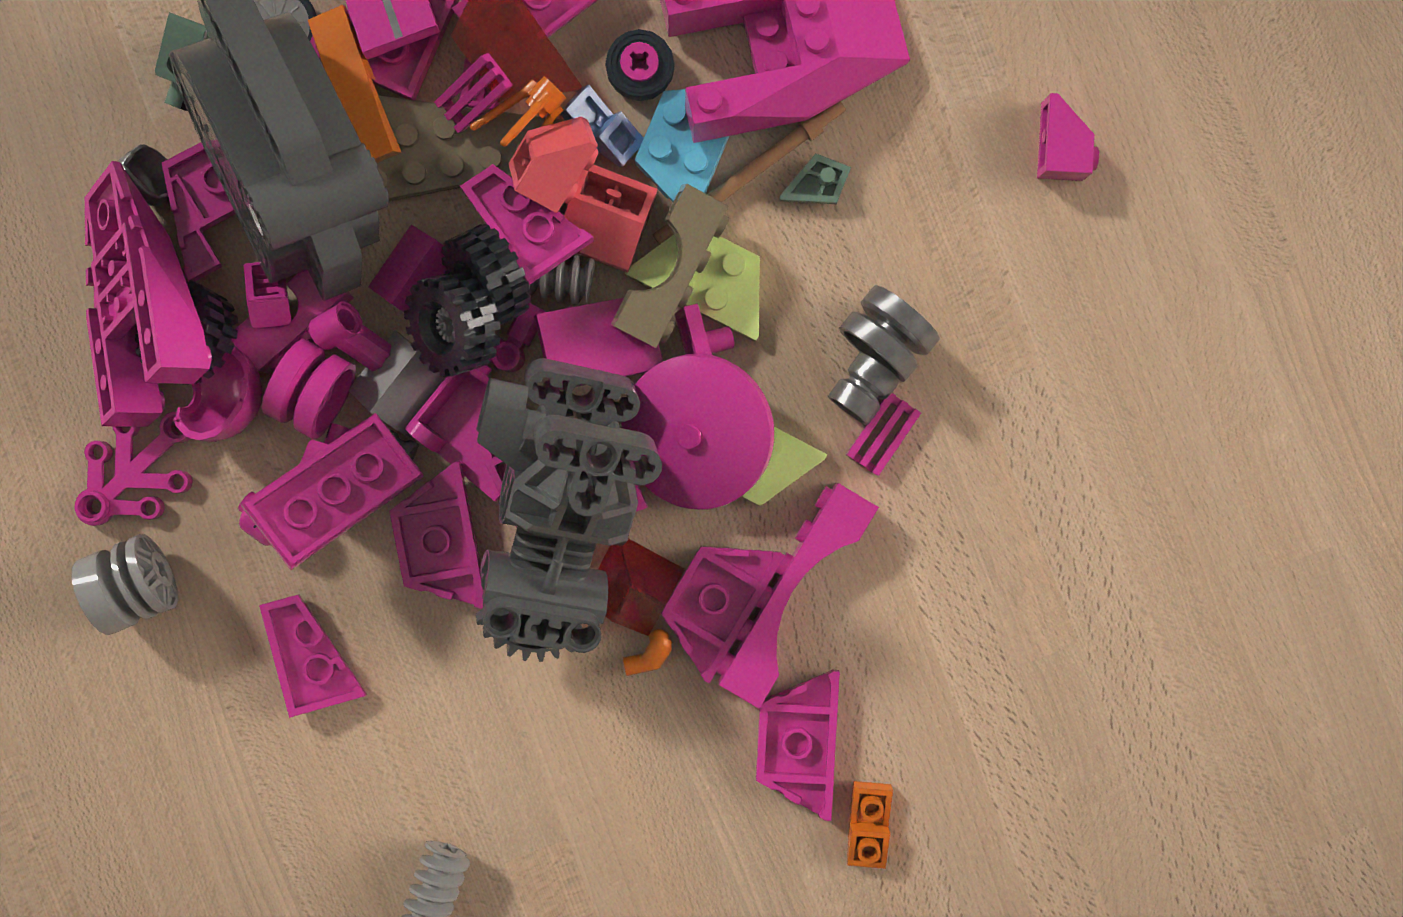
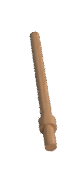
[652,101,846,245]

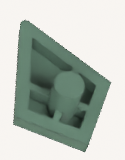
[779,153,851,204]

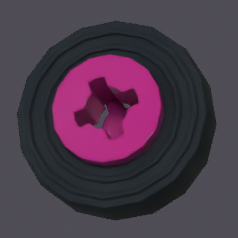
[605,29,675,101]

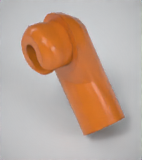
[623,629,672,676]

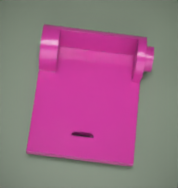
[404,365,528,502]

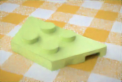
[625,235,760,342]
[742,427,827,506]

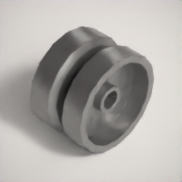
[838,285,940,382]

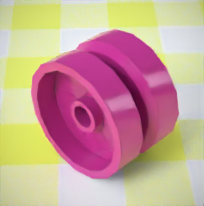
[262,338,356,439]

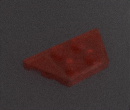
[451,0,583,104]

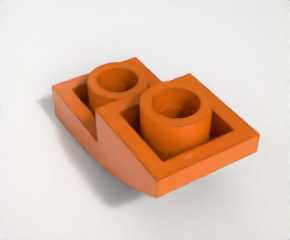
[847,781,893,869]

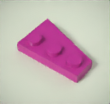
[460,164,594,285]
[259,594,367,718]

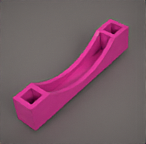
[716,483,879,709]

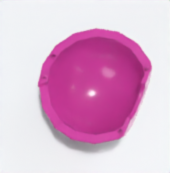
[173,347,263,442]

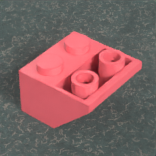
[508,116,598,213]
[564,164,658,273]

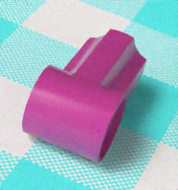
[309,302,391,371]

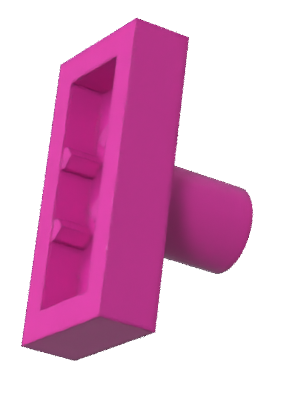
[674,303,734,355]

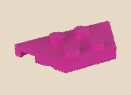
[389,461,483,609]
[661,546,785,684]
[756,669,840,821]

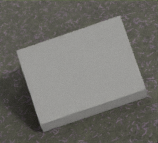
[349,330,446,437]

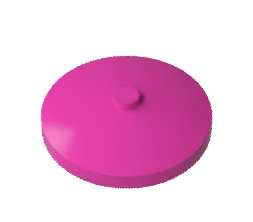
[621,354,775,510]

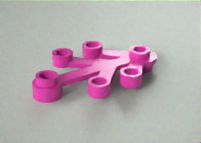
[74,412,193,526]

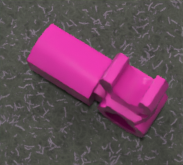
[489,303,545,373]

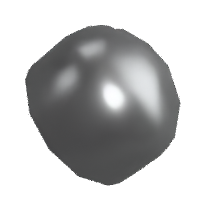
[118,144,169,206]

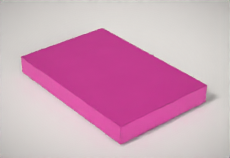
[534,297,663,391]

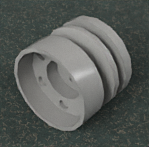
[72,534,178,635]

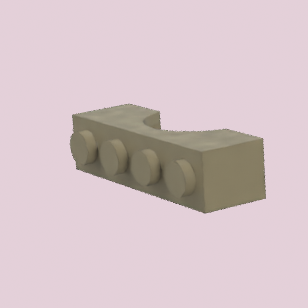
[611,184,729,348]

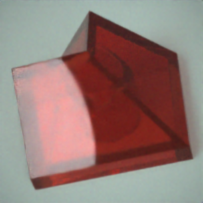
[598,538,685,636]

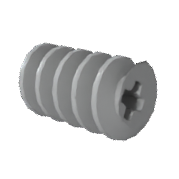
[523,255,595,305]
[402,841,470,917]

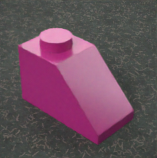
[1037,93,1099,181]

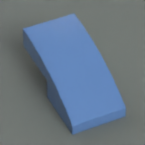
[560,85,644,167]

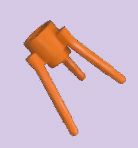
[470,76,566,147]

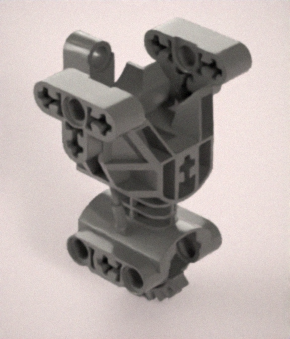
[476,358,662,662]

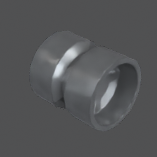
[827,352,900,425]

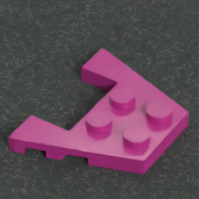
[161,142,235,282]

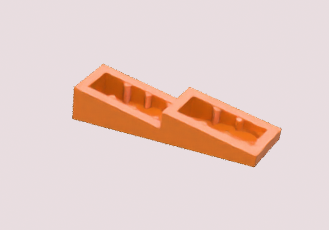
[308,5,402,163]

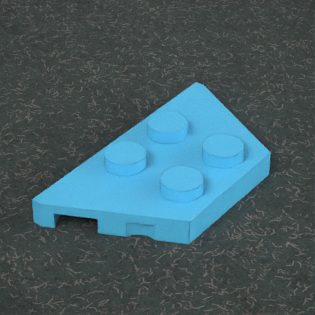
[635,89,729,202]

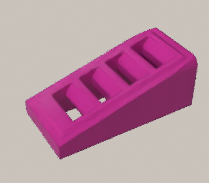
[244,262,291,329]

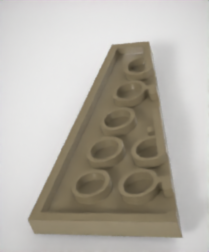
[377,96,565,202]

